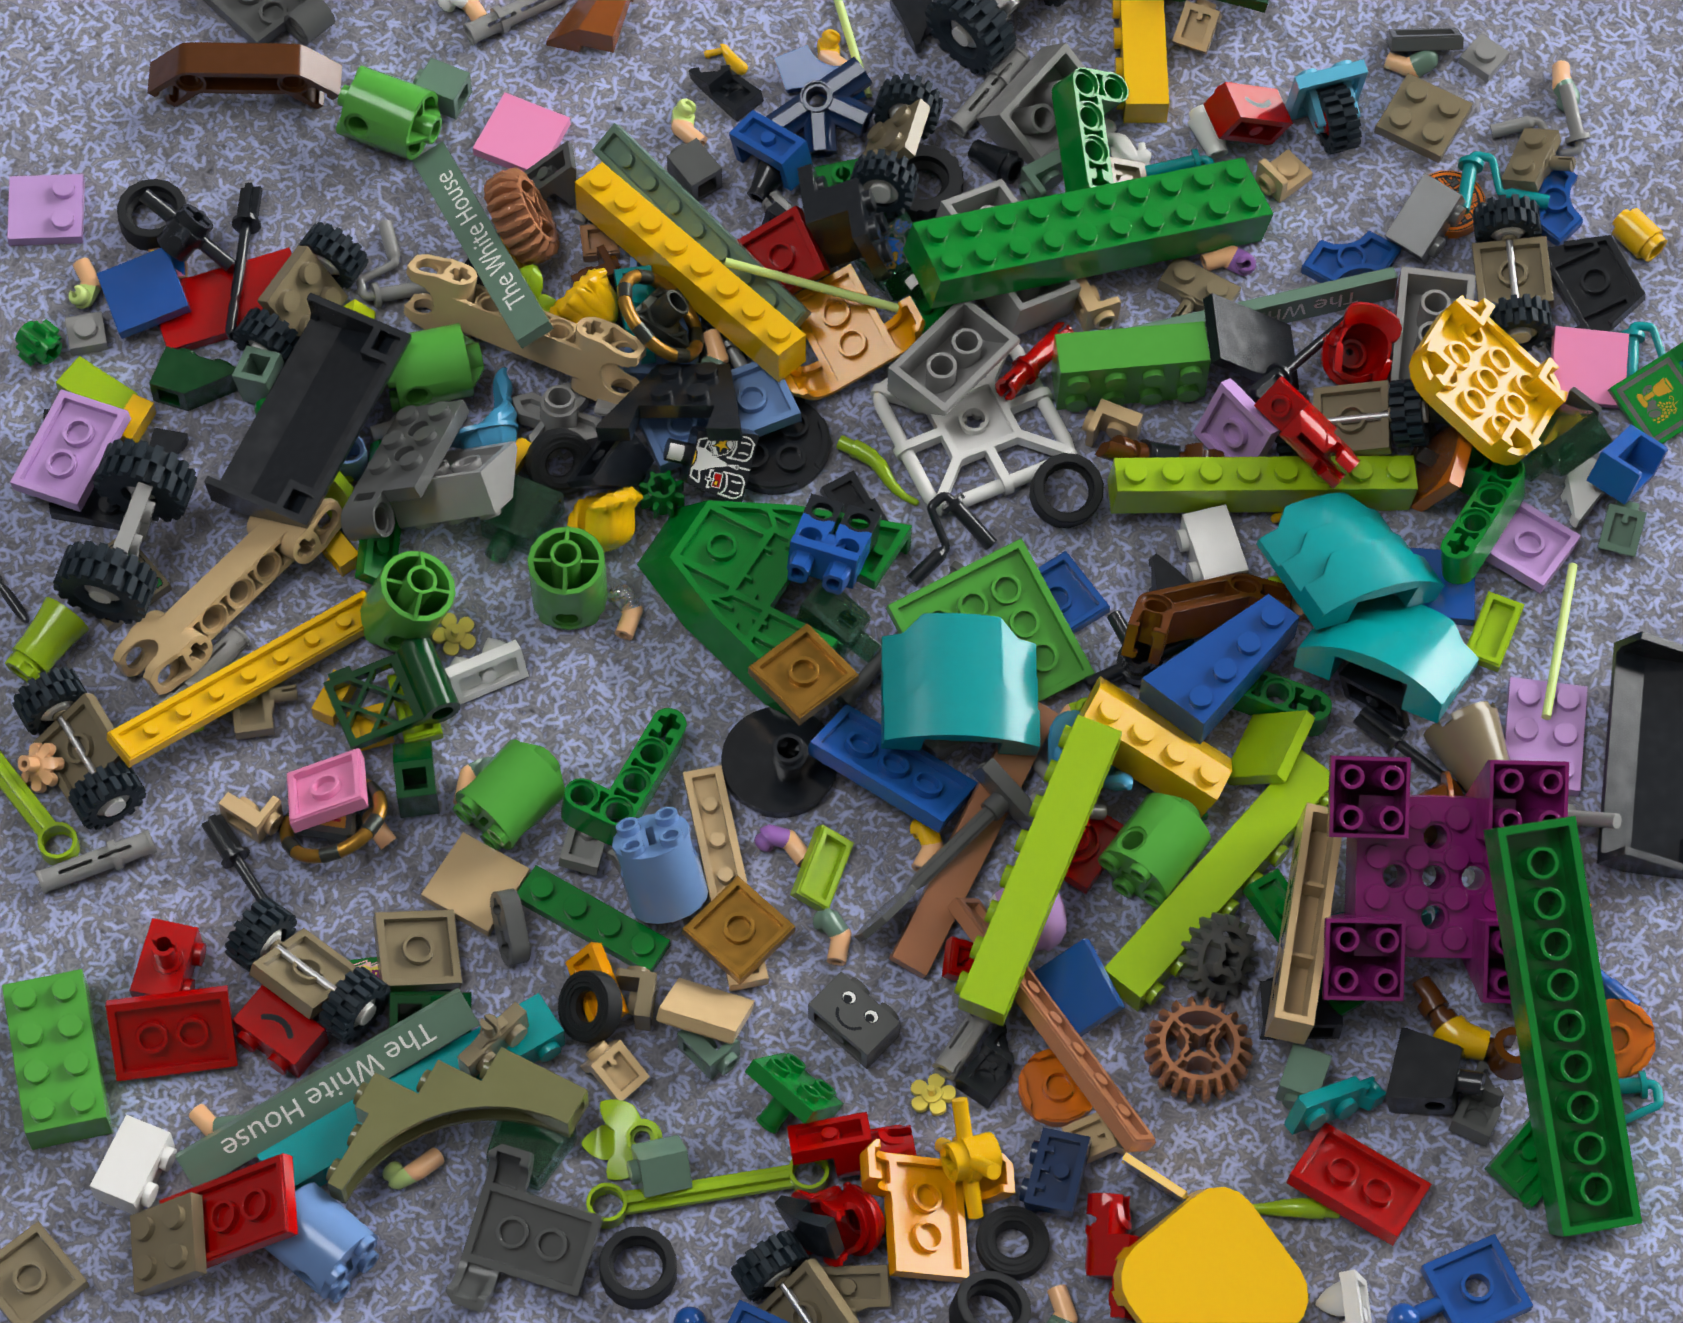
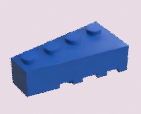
[1139,594,1300,744]

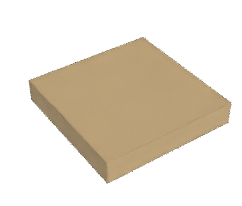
[421,832,531,937]
[656,978,755,1044]

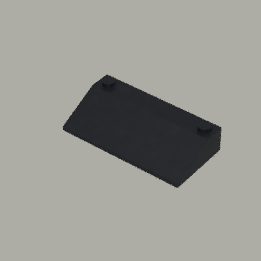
[204,293,412,529]
[1597,631,1683,879]

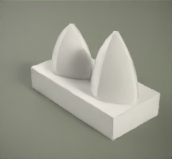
[445,637,529,705]
[1315,1269,1372,1323]

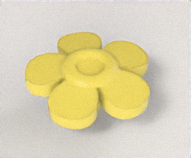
[432,613,476,656]
[910,1073,956,1116]

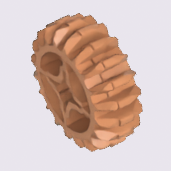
[484,167,560,266]
[1144,996,1253,1104]

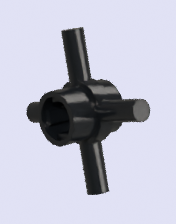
[139,189,235,271]
[1084,610,1195,692]

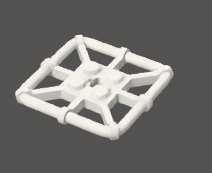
[870,344,1078,516]

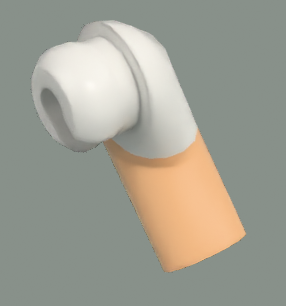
[438,0,487,22]

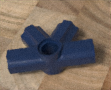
[766,56,873,158]

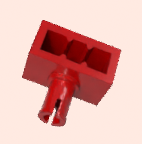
[129,918,207,997]

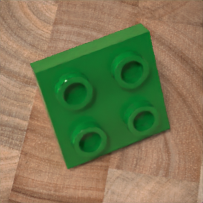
[745,1053,844,1134]

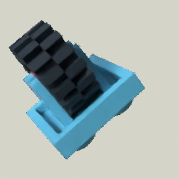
[1285,59,1368,155]

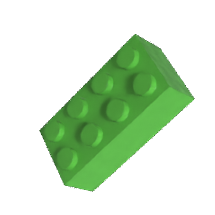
[1051,321,1211,412]
[2,969,113,1150]

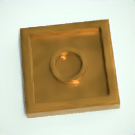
[748,623,859,726]
[682,876,795,985]

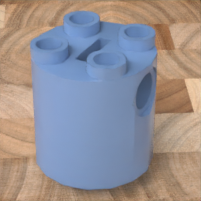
[612,807,708,924]
[264,1182,379,1303]

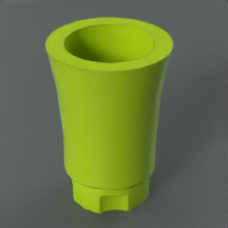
[5,597,89,684]

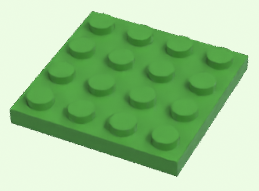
[885,538,1095,743]

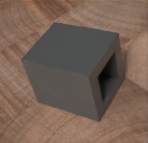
[667,138,722,201]

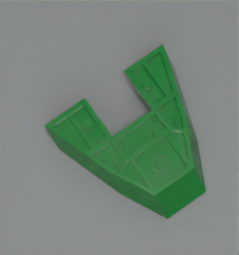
[637,500,912,717]

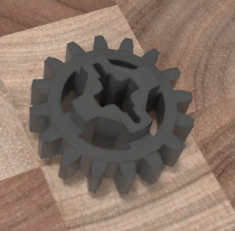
[1179,912,1258,1001]

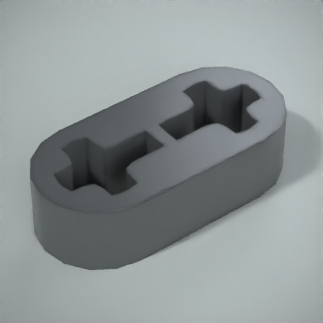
[490,888,531,966]

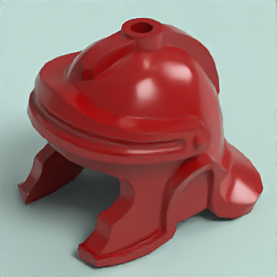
[1321,302,1402,385]
[791,1182,886,1267]

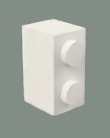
[1176,504,1249,582]
[90,1115,177,1215]

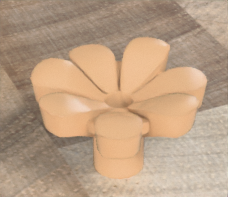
[18,742,65,793]

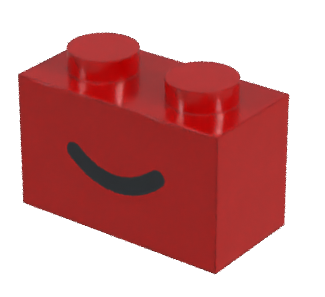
[1203,82,1293,145]
[232,984,329,1079]

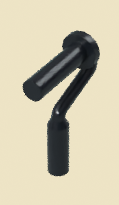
[906,492,997,587]

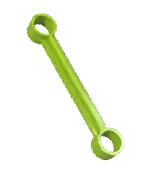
[0,751,80,866]
[586,1159,829,1229]

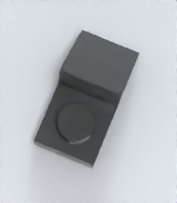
[524,141,577,206]

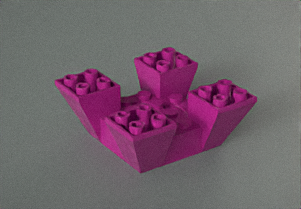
[1322,755,1570,1003]

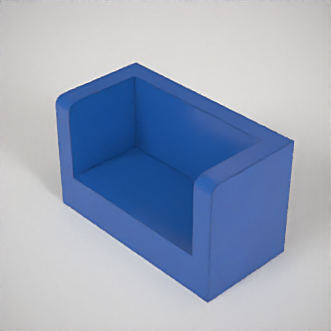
[729,110,814,191]
[1586,424,1668,505]

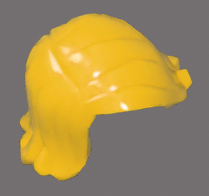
[549,268,619,324]
[567,486,643,552]

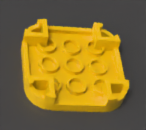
[1409,295,1568,466]
[1111,1187,1309,1323]

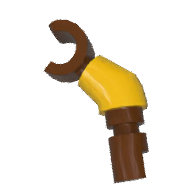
[1412,976,1523,1080]

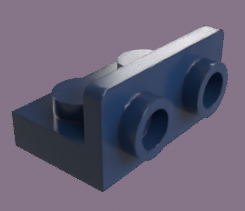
[1019,1127,1092,1218]

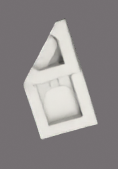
[1561,454,1605,528]

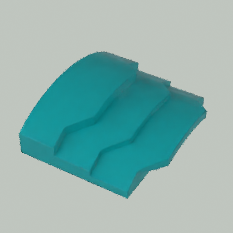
[1256,493,1445,630]
[1294,595,1479,723]
[881,613,1040,756]

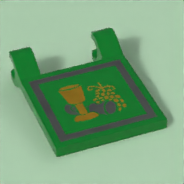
[1608,342,1683,444]

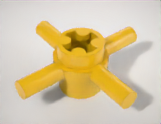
[935,1097,1002,1219]

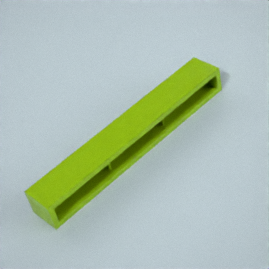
[1107,455,1418,514]
[954,715,1122,1026]
[1104,749,1329,1012]

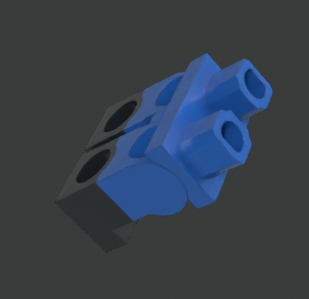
[787,493,882,595]

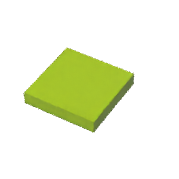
[1227,710,1315,786]

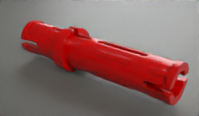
[995,322,1074,400]

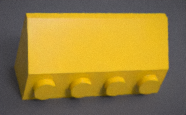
[1072,676,1232,818]

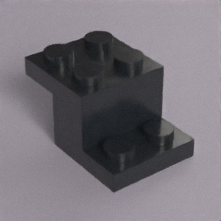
[797,164,894,282]

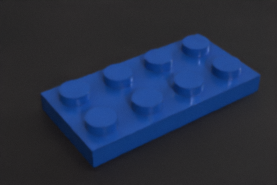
[808,704,978,833]

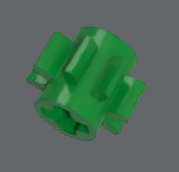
[15,319,62,367]
[639,470,685,519]

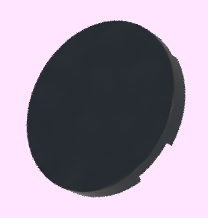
[746,394,830,495]
[721,707,838,818]

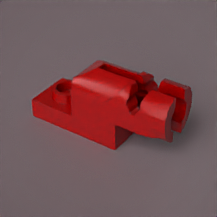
[1254,376,1360,489]
[787,1112,917,1179]
[1085,1193,1141,1322]

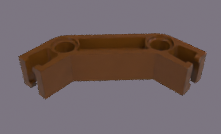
[147,42,342,109]
[1121,573,1293,665]

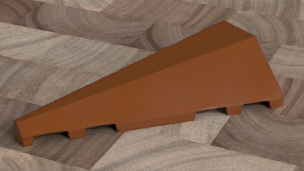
[546,0,634,53]

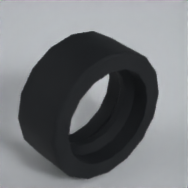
[117,179,187,251]
[1029,453,1104,528]
[599,1226,677,1310]
[949,1270,1032,1323]

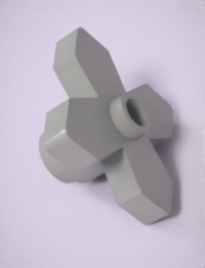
[512,382,601,459]

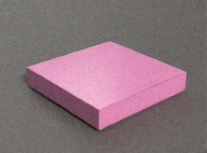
[473,92,571,172]
[1551,326,1629,409]
[287,748,369,833]

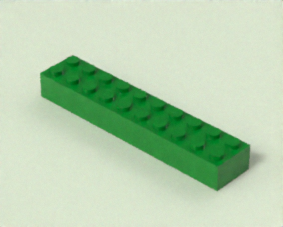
[903,157,1273,309]
[1483,816,1642,1237]

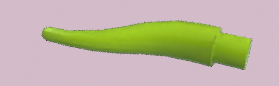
[836,435,920,506]
[1252,1198,1340,1220]

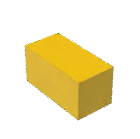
[120,394,156,443]
[322,524,358,577]
[311,669,357,727]

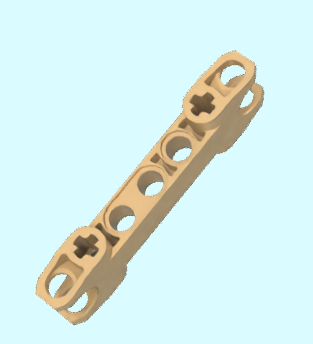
[404,254,647,404]
[112,498,342,695]

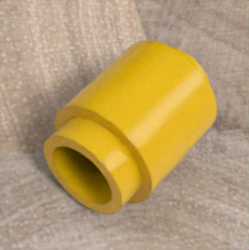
[1612,208,1667,262]

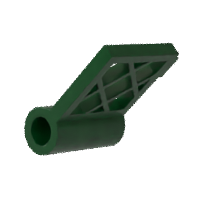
[323,638,461,750]

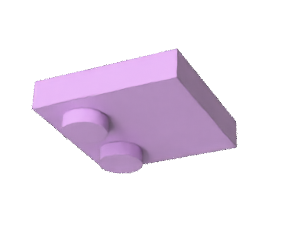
[7,174,85,246]
[1193,378,1280,457]
[1485,501,1581,594]

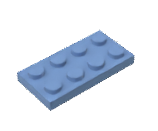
[638,361,802,473]

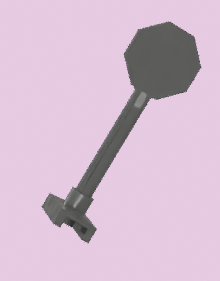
[854,757,1034,942]

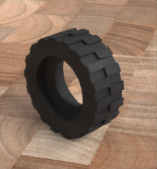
[894,143,964,224]

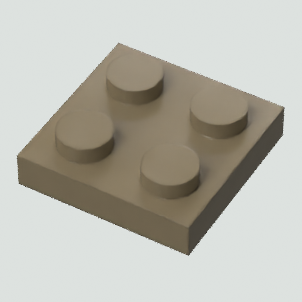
[1374,73,1473,163]
[373,909,462,991]
[130,1192,207,1296]
[0,1221,89,1323]

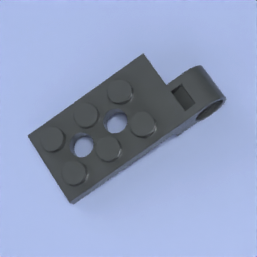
[203,0,335,45]
[341,400,470,541]

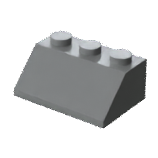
[976,42,1085,164]
[887,301,1020,416]
[390,441,517,530]

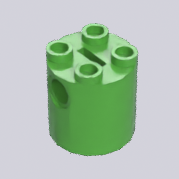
[336,66,442,160]
[387,323,485,413]
[527,526,608,630]
[360,551,456,652]
[453,739,565,851]
[1098,792,1211,909]

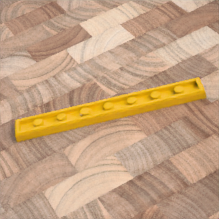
[107,590,367,768]

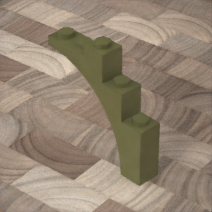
[326,1047,589,1204]

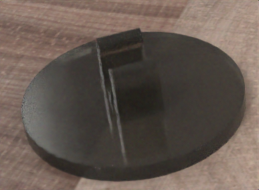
[1411,426,1458,496]

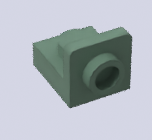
[1018,148,1064,200]
[1597,500,1647,557]
[677,1029,740,1080]

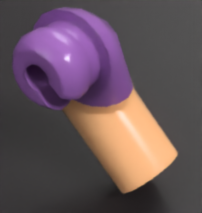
[1200,246,1256,276]
[754,824,807,867]

